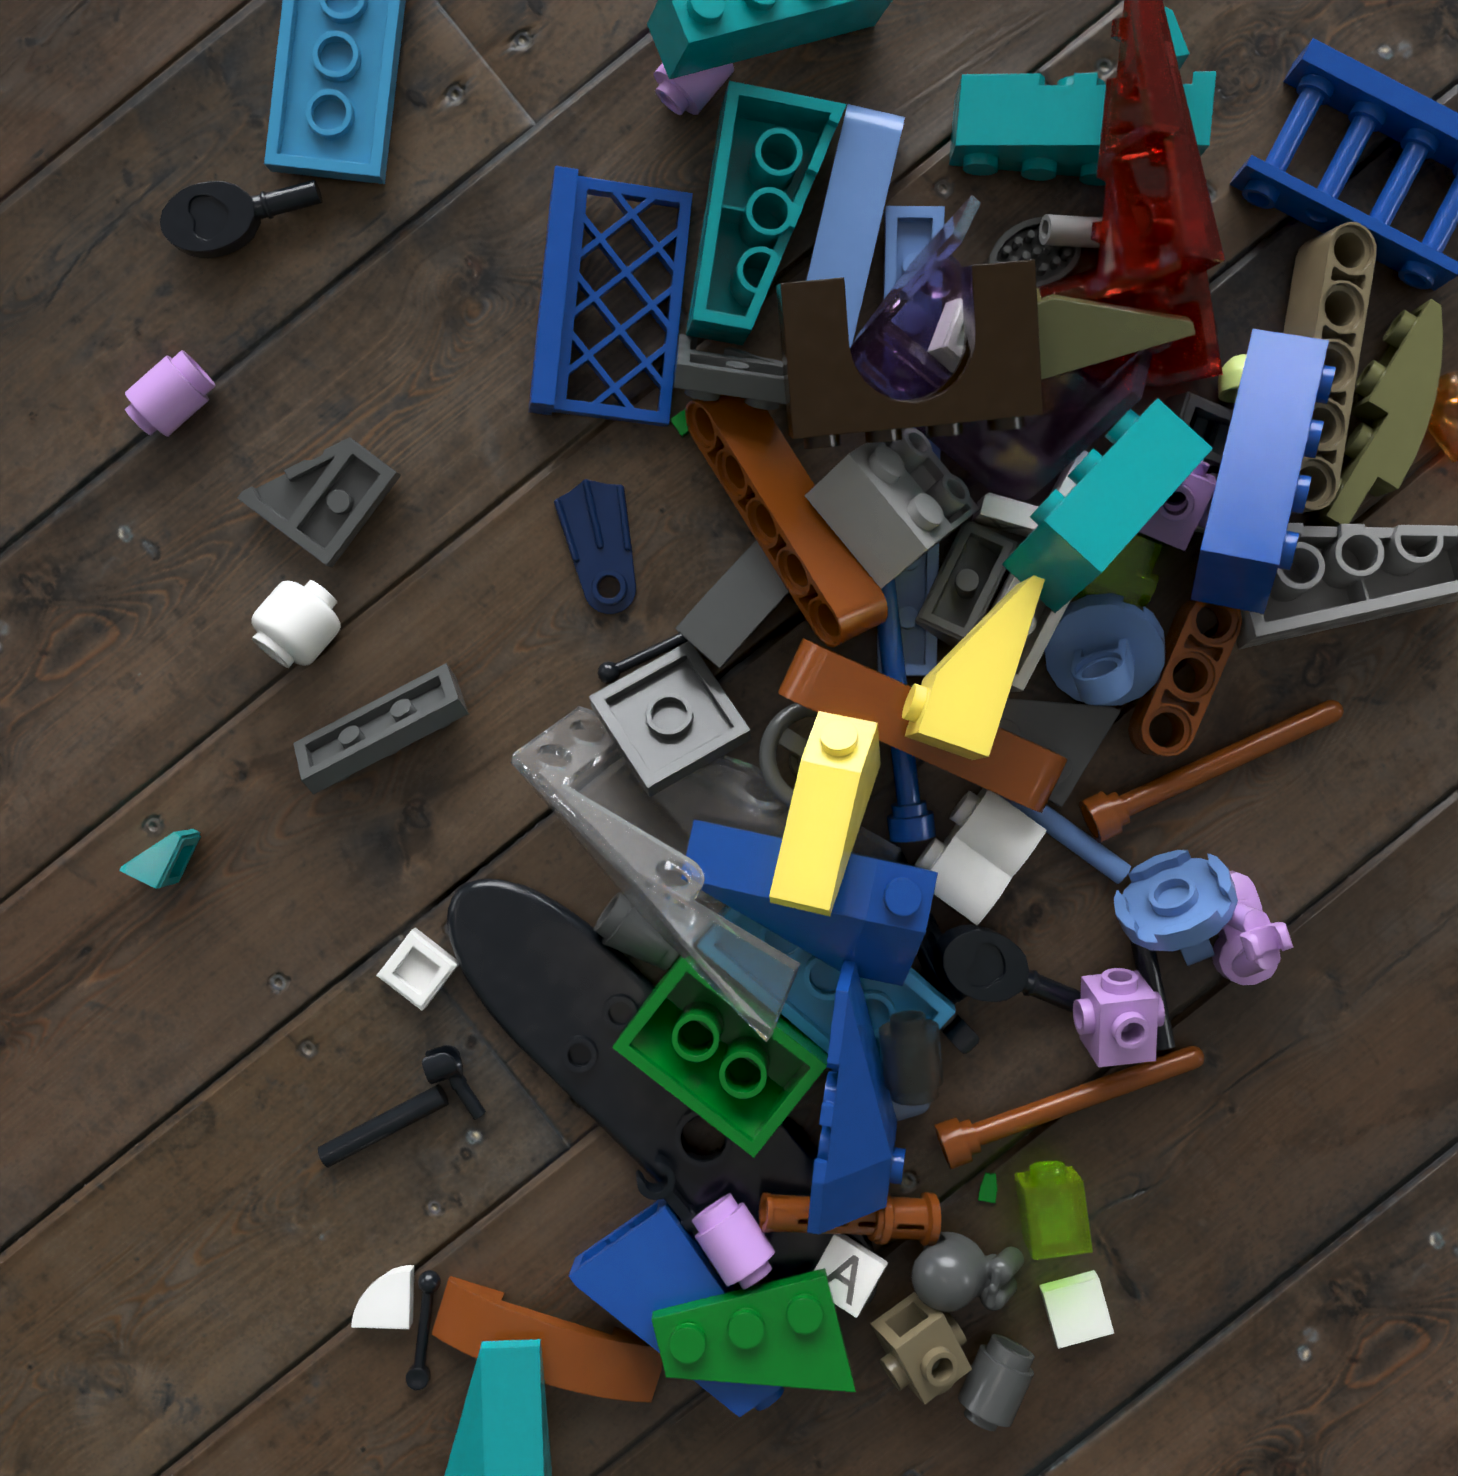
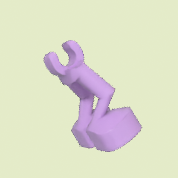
[1212,871,1294,985]

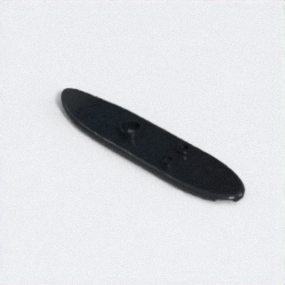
[447,879,878,1308]

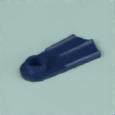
[554,479,636,614]

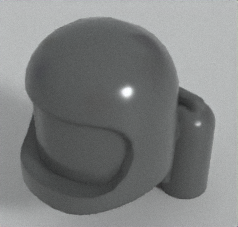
[911,1232,1024,1312]

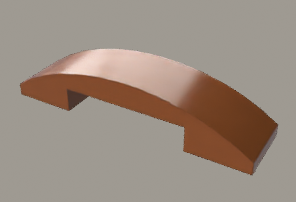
[432,1276,663,1403]

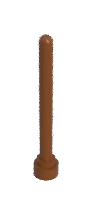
[1079,700,1344,843]
[934,1046,1205,1170]

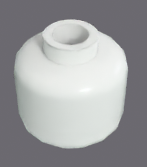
[252,580,341,668]

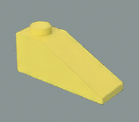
[902,575,1045,760]
[769,711,881,917]

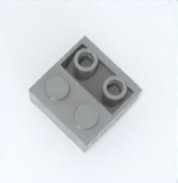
[805,427,980,589]

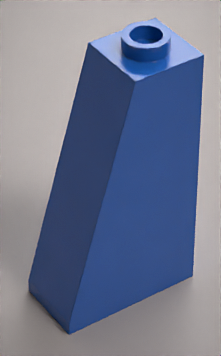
[569,1199,785,1417]

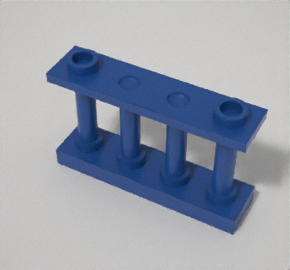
[1229,38,1458,291]

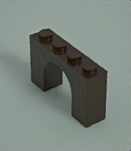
[776,259,1043,449]

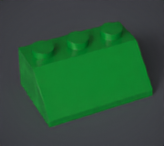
[612,942,828,1158]

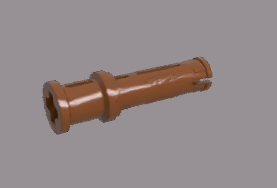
[759,1192,942,1246]

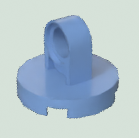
[1045,593,1166,706]
[1114,850,1238,966]

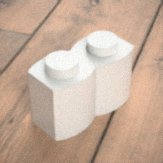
[915,788,1046,925]

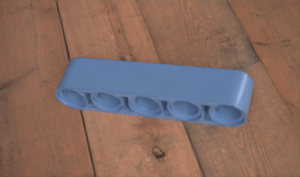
[806,104,905,352]

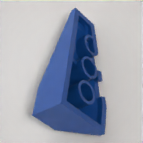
[681,819,938,986]
[807,960,906,1234]

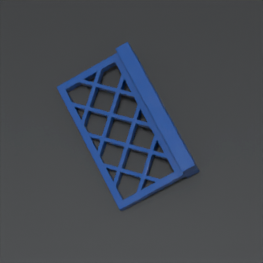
[528,166,693,427]

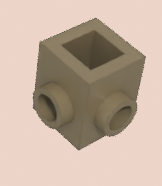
[870,1292,972,1404]

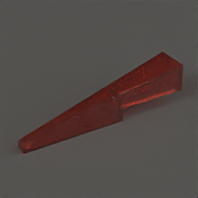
[1086,0,1225,299]

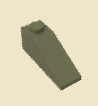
[1037,288,1196,380]

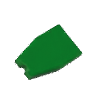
[978,1172,997,1203]

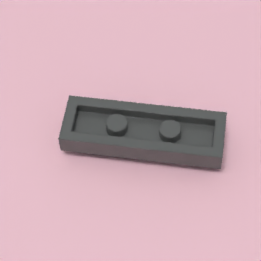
[293,663,469,795]

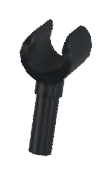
[422,1045,486,1120]

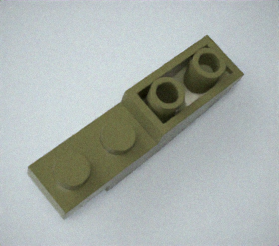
[1307,299,1443,527]

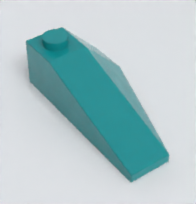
[444,1339,552,1476]

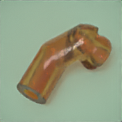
[1427,371,1458,463]

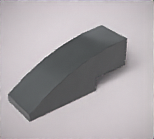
[675,540,790,670]

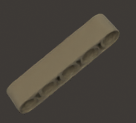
[1283,222,1376,516]

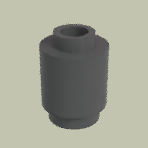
[958,1334,1035,1431]

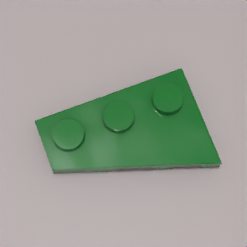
[651,1268,856,1392]

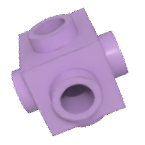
[1139,460,1216,551]
[1073,968,1165,1067]

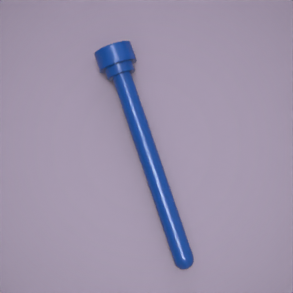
[877,578,936,842]

